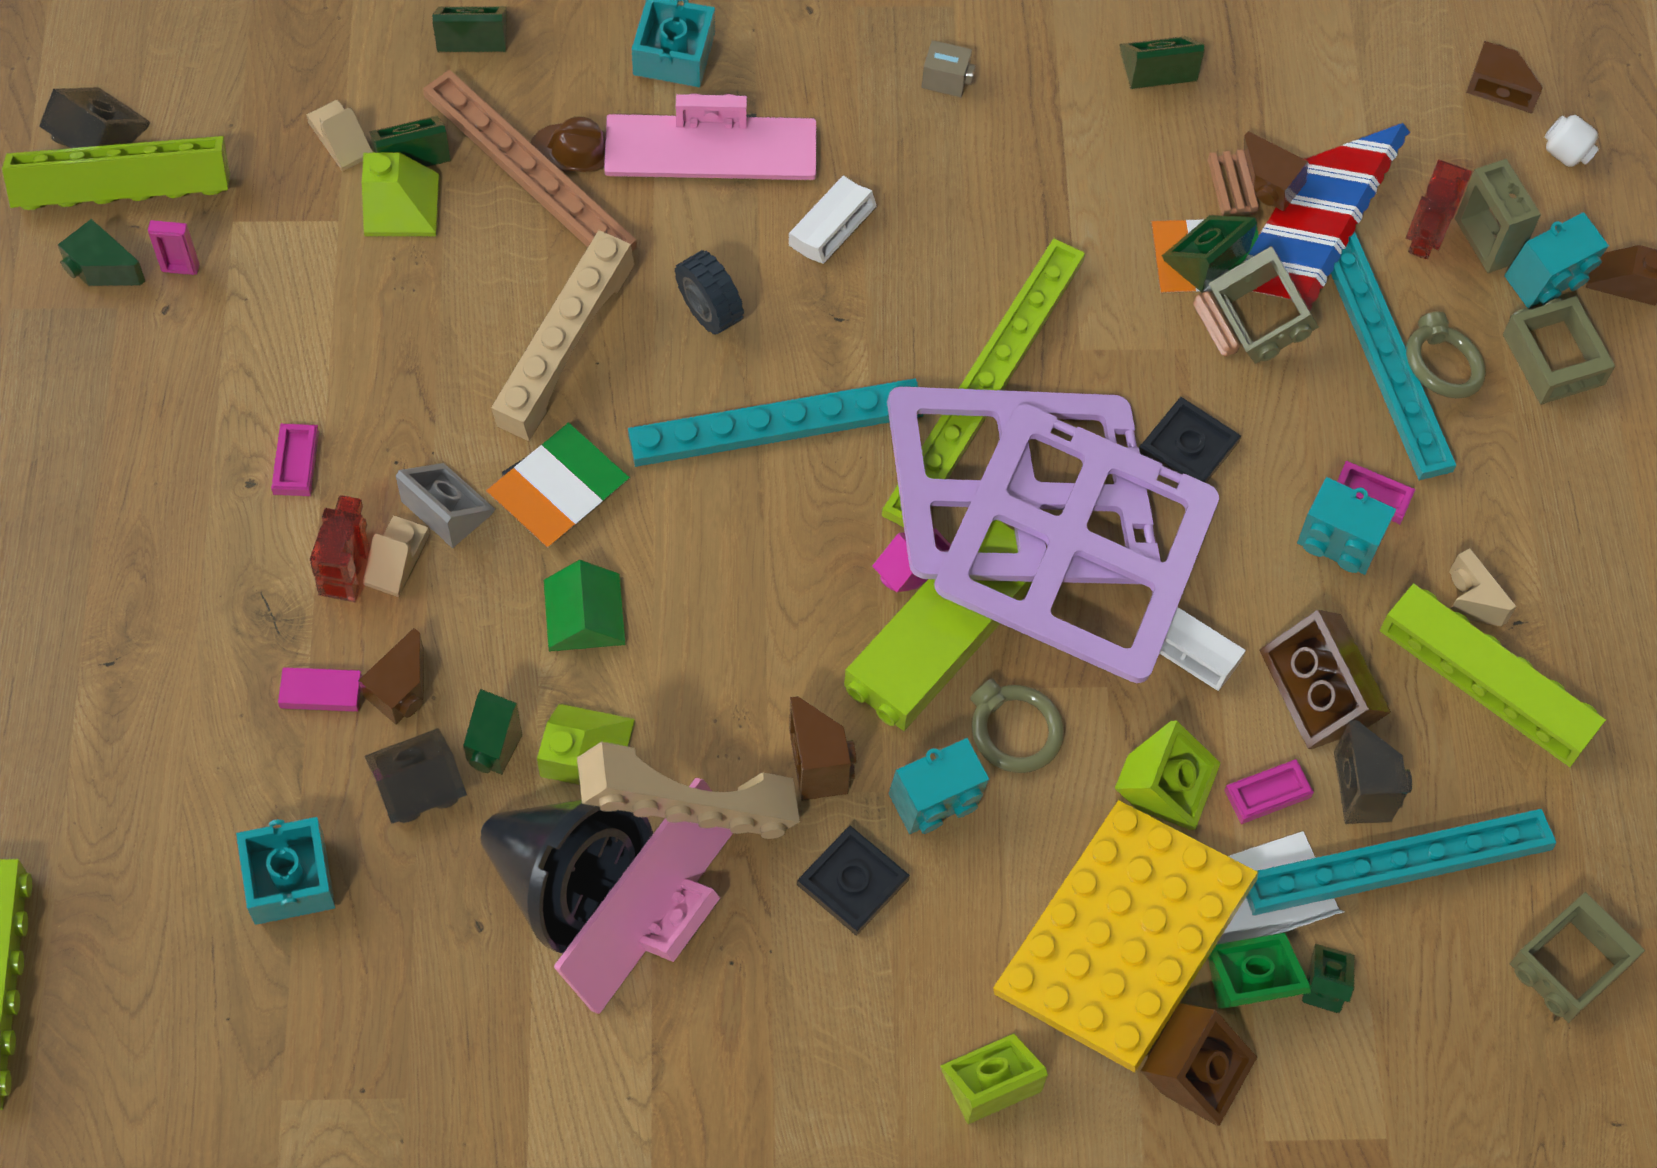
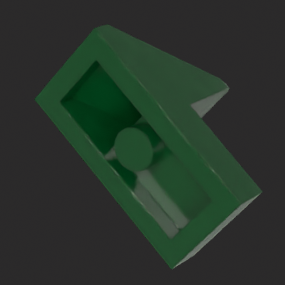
[1302,943,1355,1013]

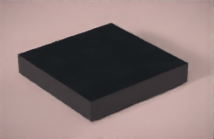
[1139,397,1241,483]
[797,825,910,936]

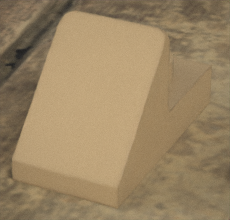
[307,100,373,172]
[363,515,430,597]
[1449,548,1516,627]

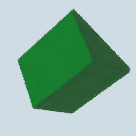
[543,559,626,652]
[1208,932,1311,1009]

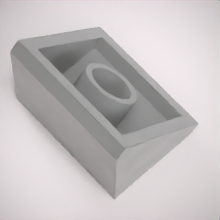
[396,463,495,548]

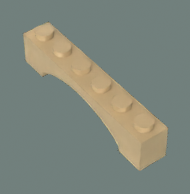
[491,230,634,441]
[577,742,800,839]

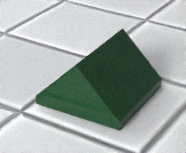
[432,6,507,52]
[1120,36,1205,89]
[369,116,451,167]
[1162,215,1257,292]

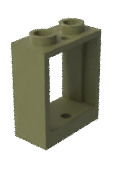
[1454,159,1541,273]
[1208,246,1319,364]
[1503,296,1615,405]
[1510,892,1645,1023]

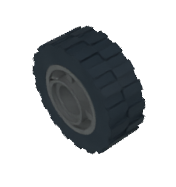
[674,250,744,335]

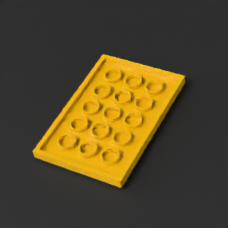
[993,800,1258,1073]

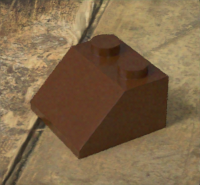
[789,696,856,801]
[1141,1003,1257,1126]

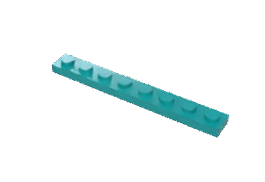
[1331,232,1456,480]
[628,378,924,467]
[1246,809,1557,916]

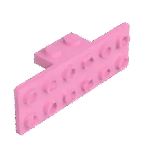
[604,93,816,180]
[555,778,733,1014]

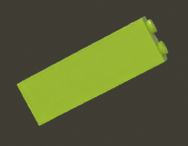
[844,520,1032,731]

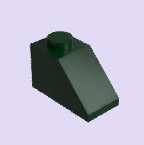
[58,219,146,286]
[463,689,522,775]

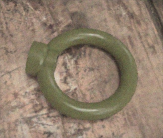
[1406,311,1486,398]
[970,678,1064,773]

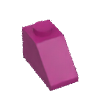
[872,528,951,592]

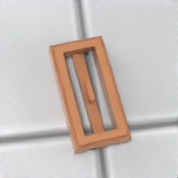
[1208,149,1259,216]

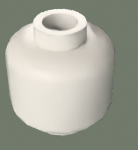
[1544,115,1599,167]

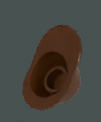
[530,116,606,172]

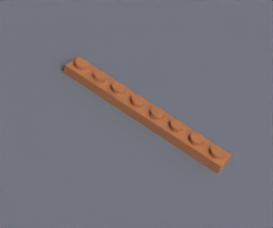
[423,69,637,251]

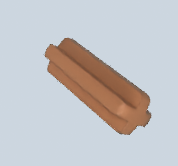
[1193,291,1240,357]

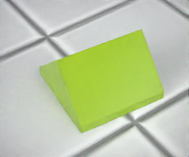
[940,1033,1048,1124]

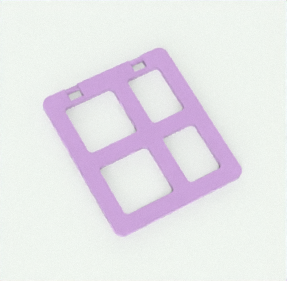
[887,387,1161,584]
[934,404,1219,683]

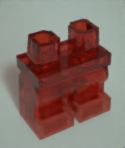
[1405,159,1472,259]
[309,495,370,603]

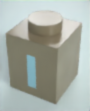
[921,40,976,97]

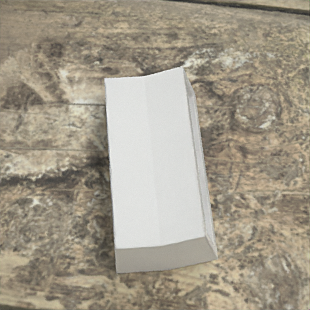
[789,176,877,264]
[1159,607,1246,691]

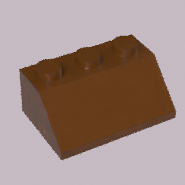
[1259,610,1391,749]

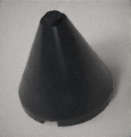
[481,800,653,954]

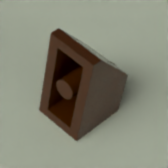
[1466,41,1543,113]
[1244,131,1308,211]
[1586,245,1657,306]
[358,628,424,725]

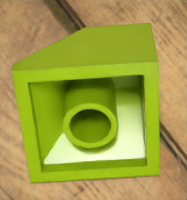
[362,153,439,237]
[537,704,635,785]
[1115,721,1221,830]

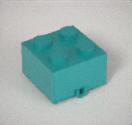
[631,0,715,87]
[1504,212,1609,309]
[1297,477,1396,575]
[888,738,989,835]
[236,817,336,925]

